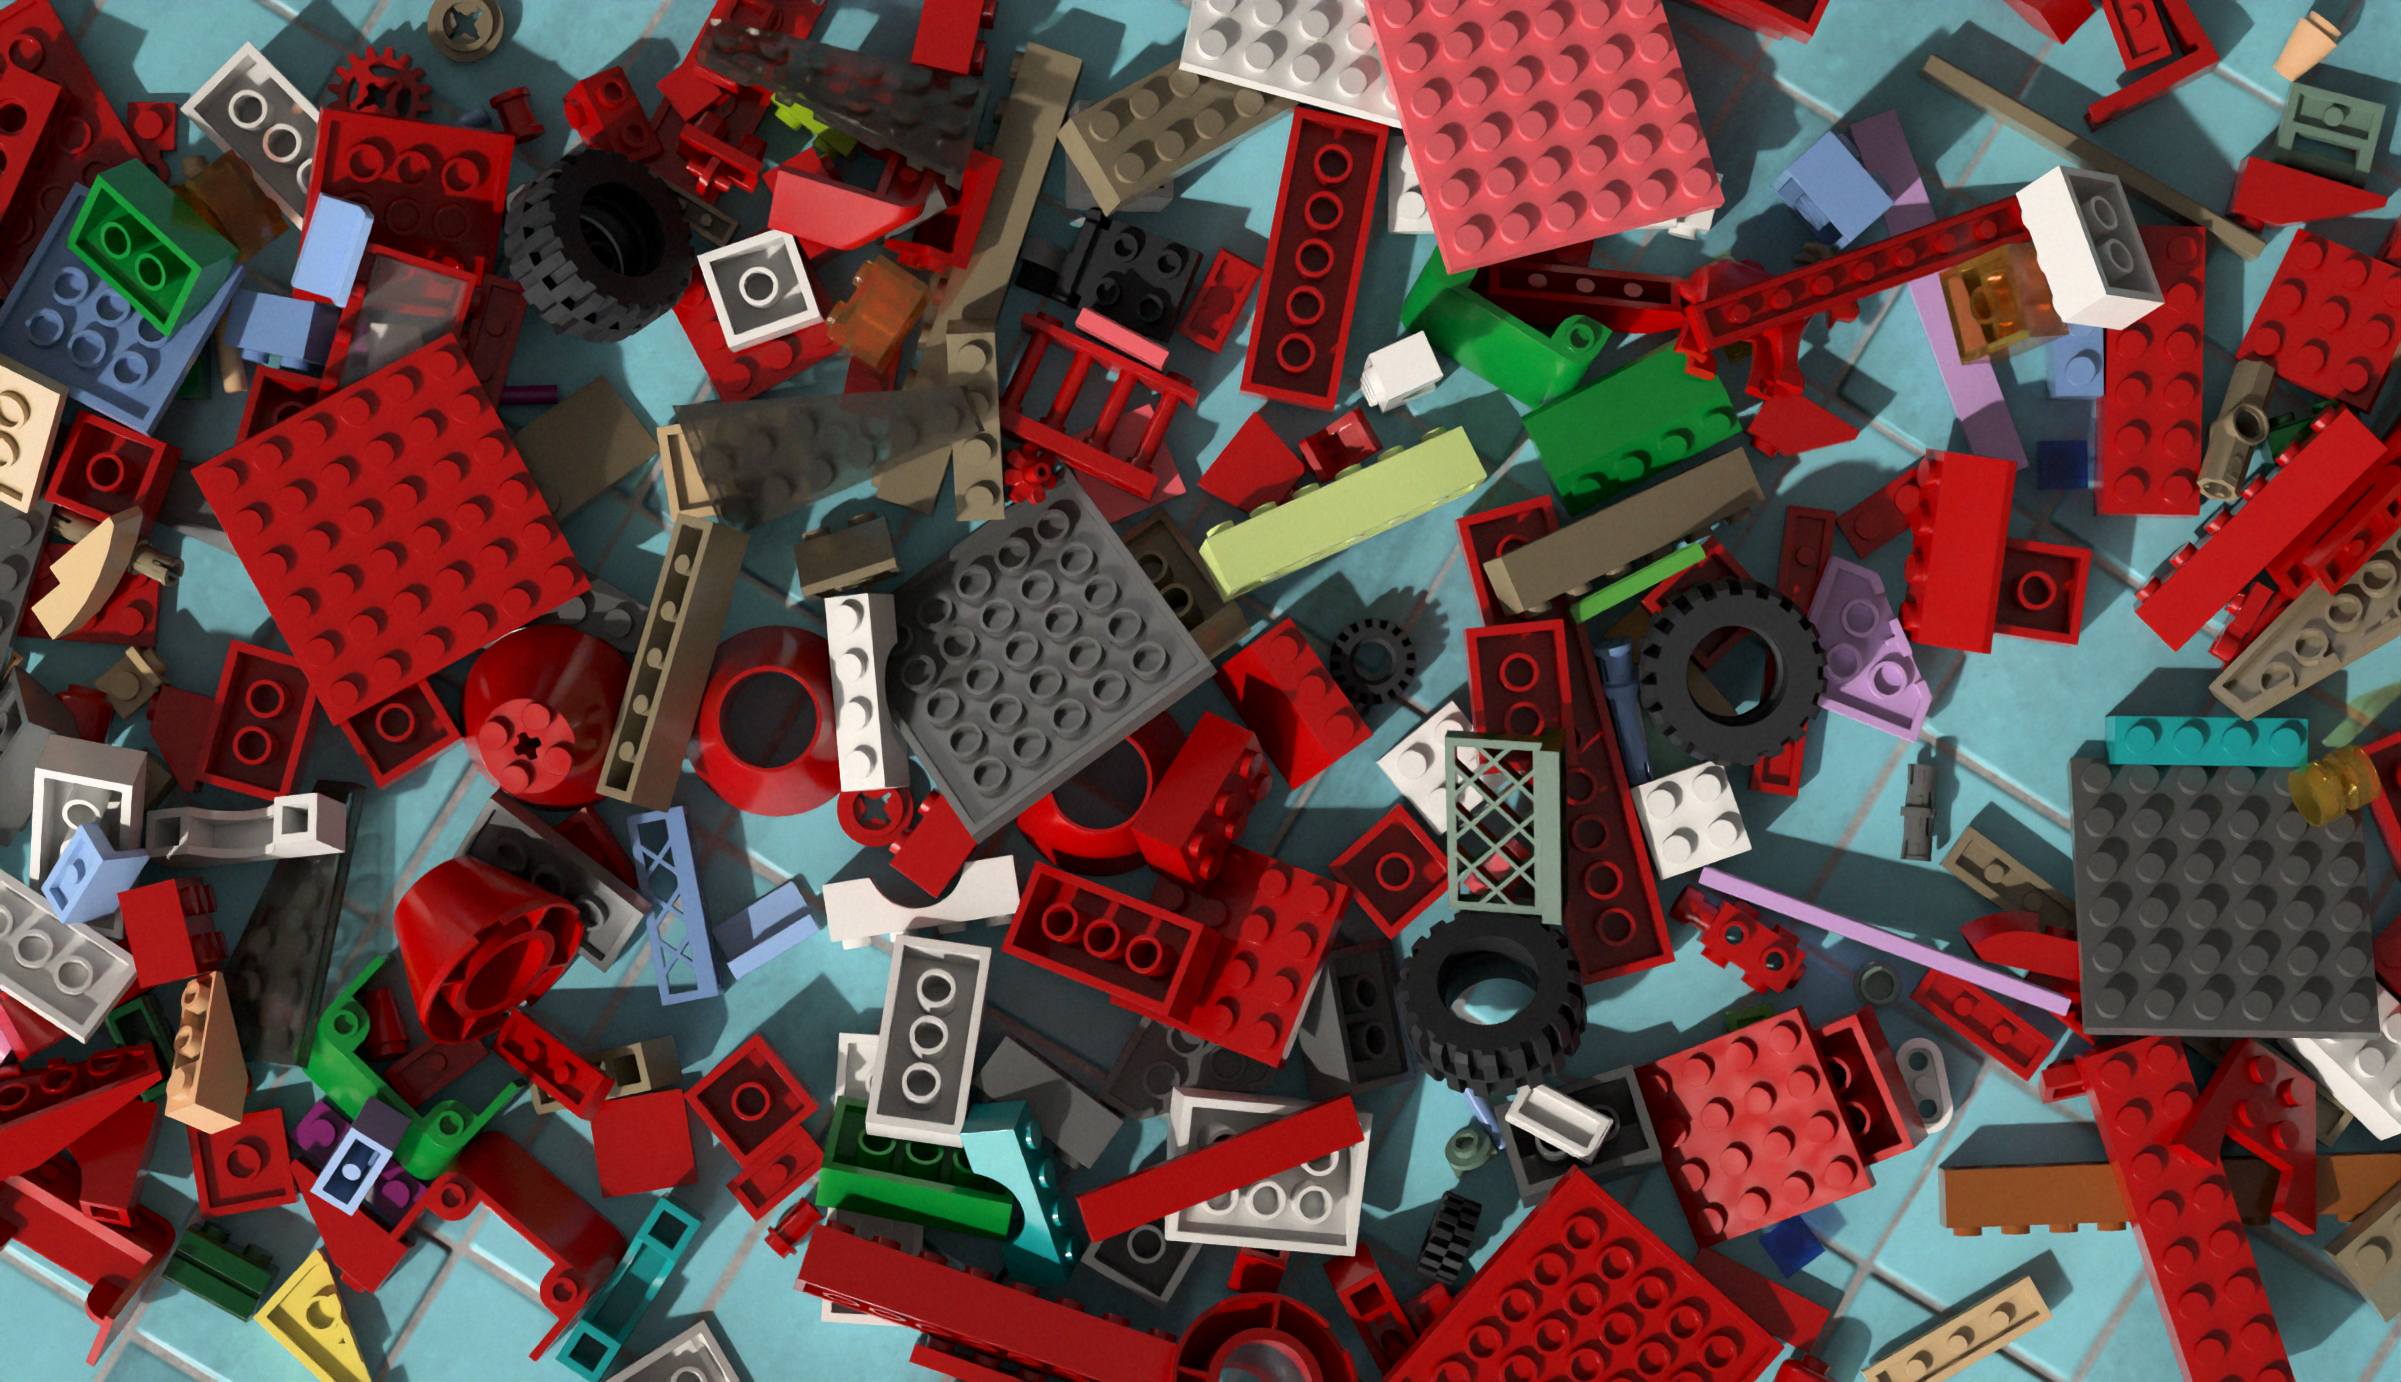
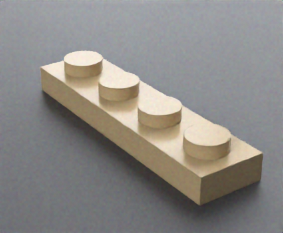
[1860,1274,2053,1382]

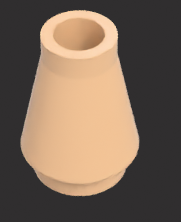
[2272,11,2342,82]

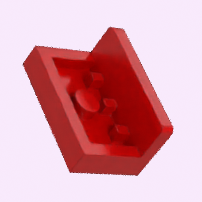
[562,66,662,163]

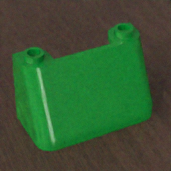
[1400,244,1613,410]

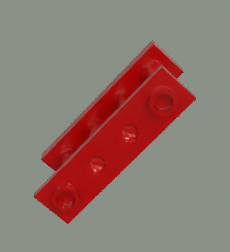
[999,312,1199,503]

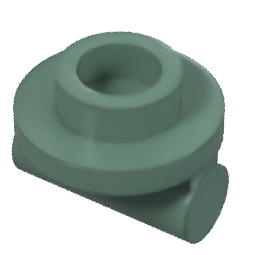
[1445,1128,1499,1178]

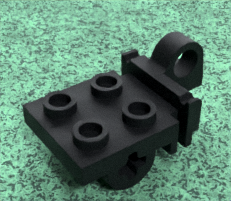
[1015,208,1204,344]

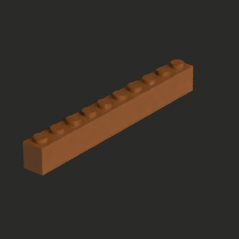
[1938,1150,2401,1236]

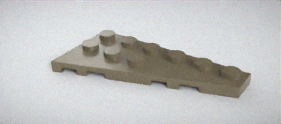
[2209,527,2401,722]

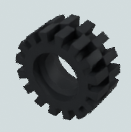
[1329,618,1417,705]
[1415,1190,1482,1285]

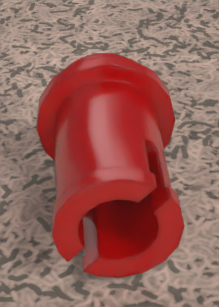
[764,1196,825,1259]

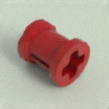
[489,86,546,146]

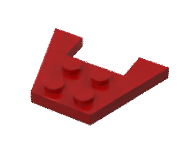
[2168,1038,2316,1235]

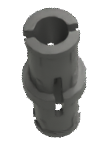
[1900,764,1939,862]

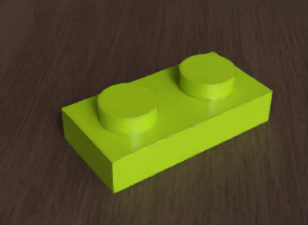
[770,83,860,162]

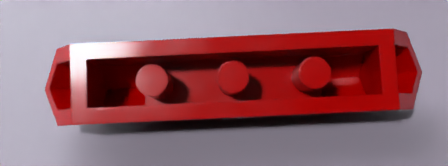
[1468,260,1691,334]
[1959,911,2080,982]

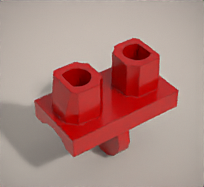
[677,111,767,196]

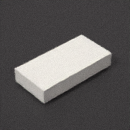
[1505,1083,1614,1165]

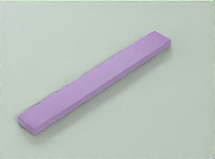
[1848,109,2029,471]
[1698,865,2072,1016]

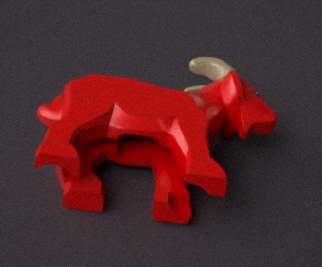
[1674,241,1860,400]

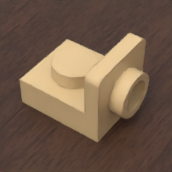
[93,645,171,720]

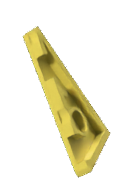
[253,1248,372,1382]

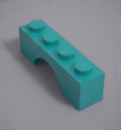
[2105,716,2308,767]
[959,1100,1082,1287]
[555,1192,707,1382]

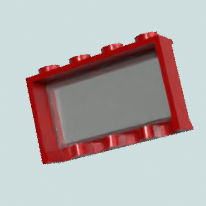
[315,241,483,403]

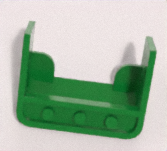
[298,952,528,1180]

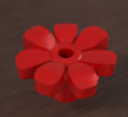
[1002,443,1057,505]

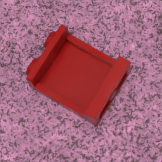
[884,143,1003,275]

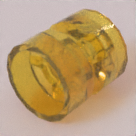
[2288,743,2381,828]

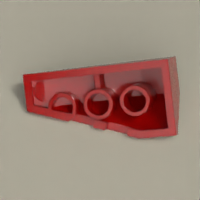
[0,1043,162,1181]

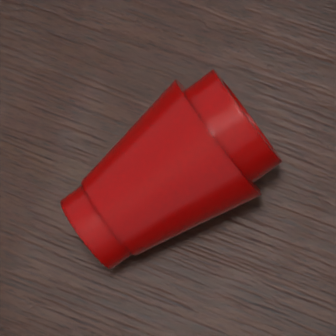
[363,988,411,1062]

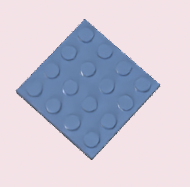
[0,182,247,438]

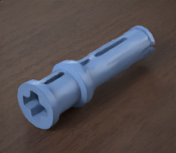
[1591,636,1655,785]

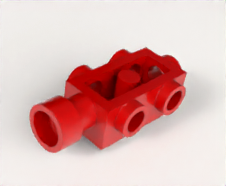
[1668,884,1807,996]

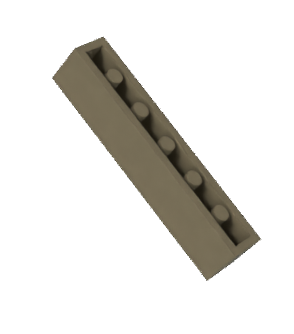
[1483,446,1765,619]
[595,513,750,813]

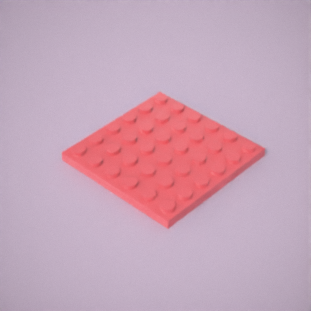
[1364,0,1725,275]

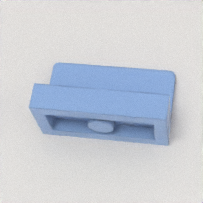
[291,192,374,308]
[41,822,150,925]
[712,882,822,980]

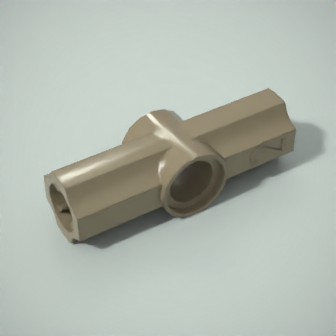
[2196,359,2278,503]

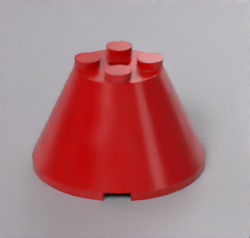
[459,623,632,812]

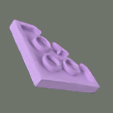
[1807,556,1933,743]

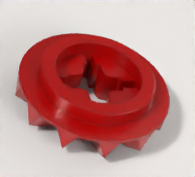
[837,787,913,847]

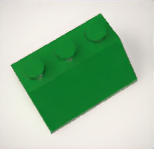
[65,158,240,338]

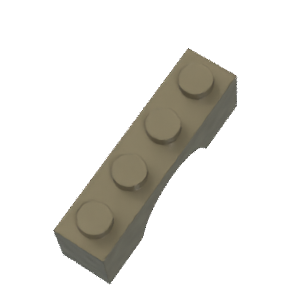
[946,318,1006,521]

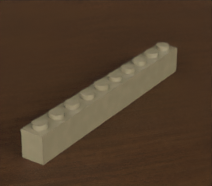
[871,41,1084,517]

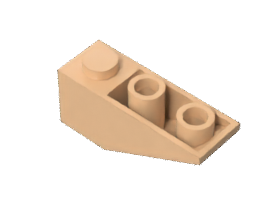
[165,971,248,1134]

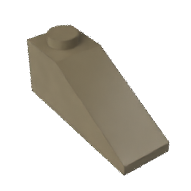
[527,1034,684,1115]

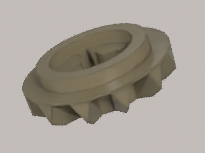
[427,0,504,63]

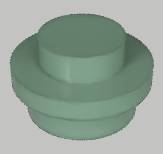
[1853,961,1902,1009]

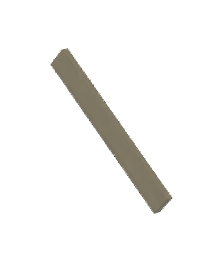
[1917,54,2267,263]

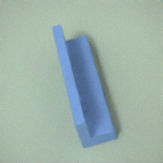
[626,805,725,1006]

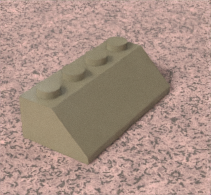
[2322,1182,2401,1323]

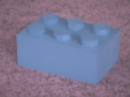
[1770,130,1895,254]

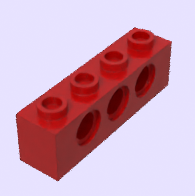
[0,63,72,253]

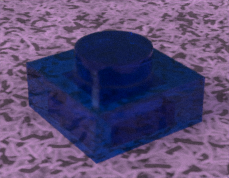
[2036,440,2088,490]
[1757,1215,1826,1279]

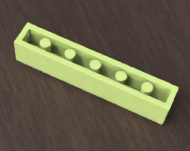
[1199,426,1487,603]

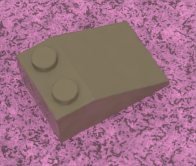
[511,374,660,530]
[1119,507,1252,661]
[793,511,905,603]

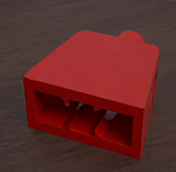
[1197,411,1307,516]

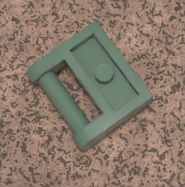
[2269,82,2386,190]

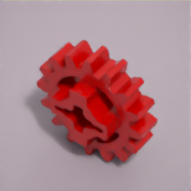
[327,46,433,119]

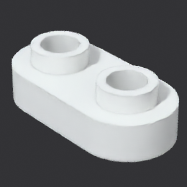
[1894,1037,1953,1133]

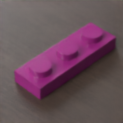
[289,1098,430,1225]

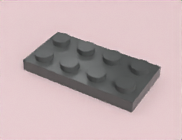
[453,788,653,973]

